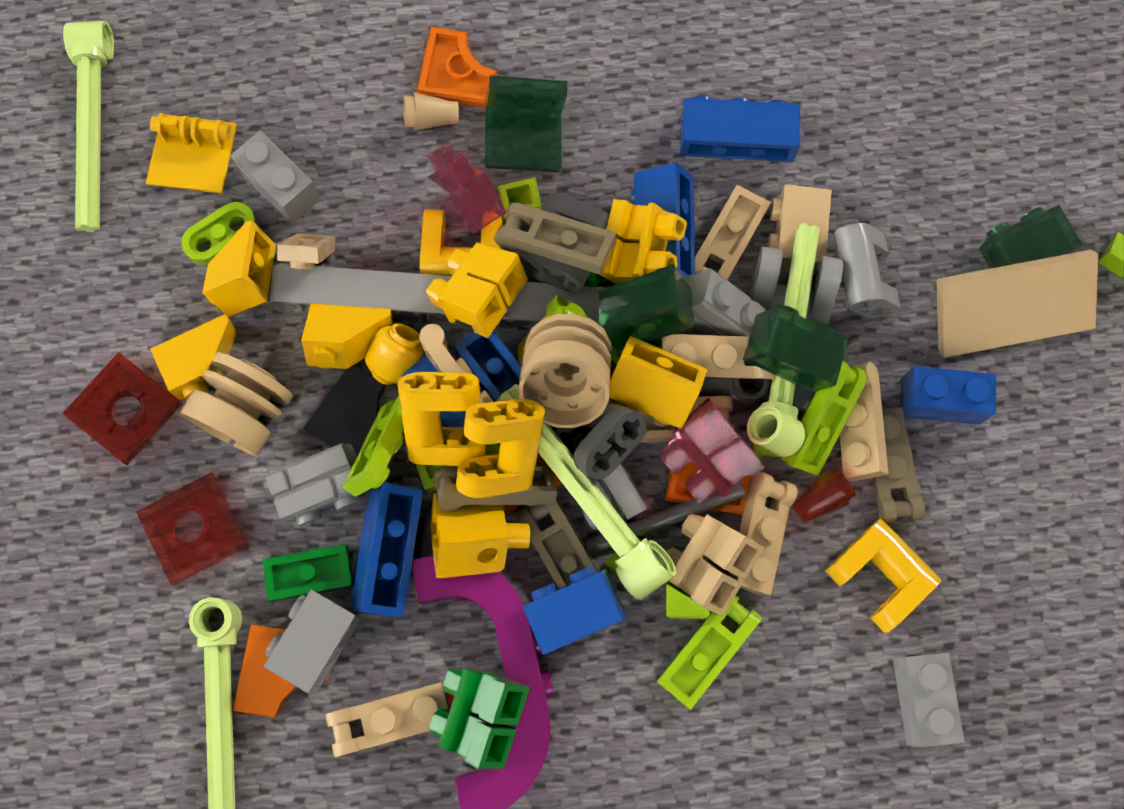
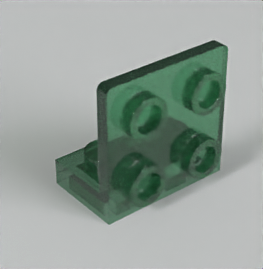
[485,75,567,173]

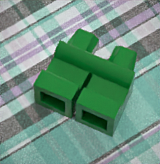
[429,668,530,769]

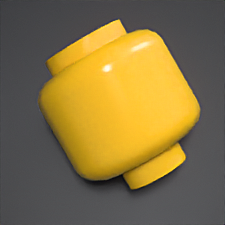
[365,323,425,385]

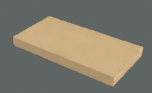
[936,250,1098,358]

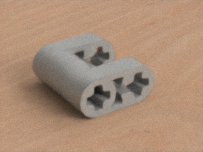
[834,223,901,318]
[749,246,843,327]

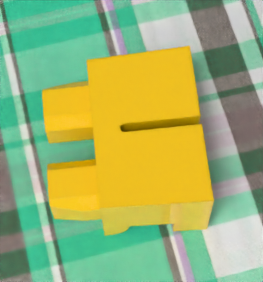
[601,199,687,286]
[426,242,528,338]

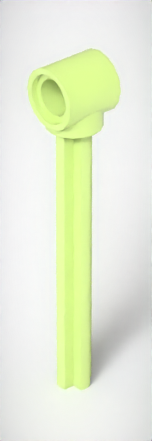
[63,20,114,232]
[747,223,820,457]
[497,384,677,600]
[189,597,242,809]

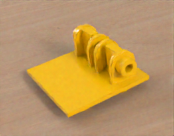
[146,113,237,194]

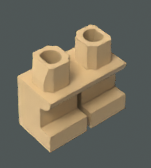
[666,513,765,617]

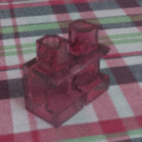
[427,144,506,234]
[659,397,765,503]

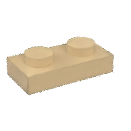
[277,233,335,269]

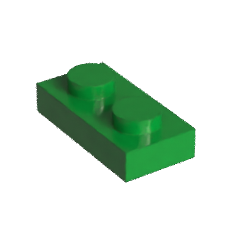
[262,544,354,603]

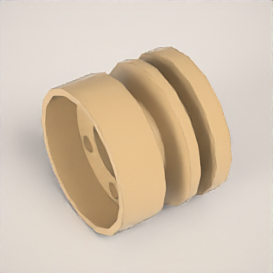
[519,314,612,428]
[179,352,293,457]

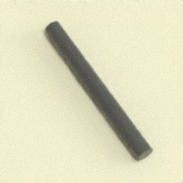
[585,481,746,555]

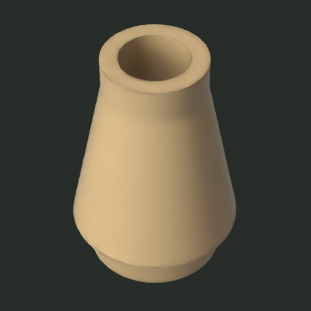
[403,92,459,131]

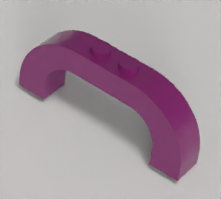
[412,556,555,809]

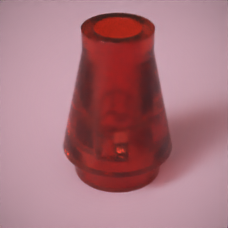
[791,468,856,524]

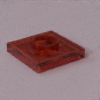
[63,352,183,465]
[136,472,250,586]

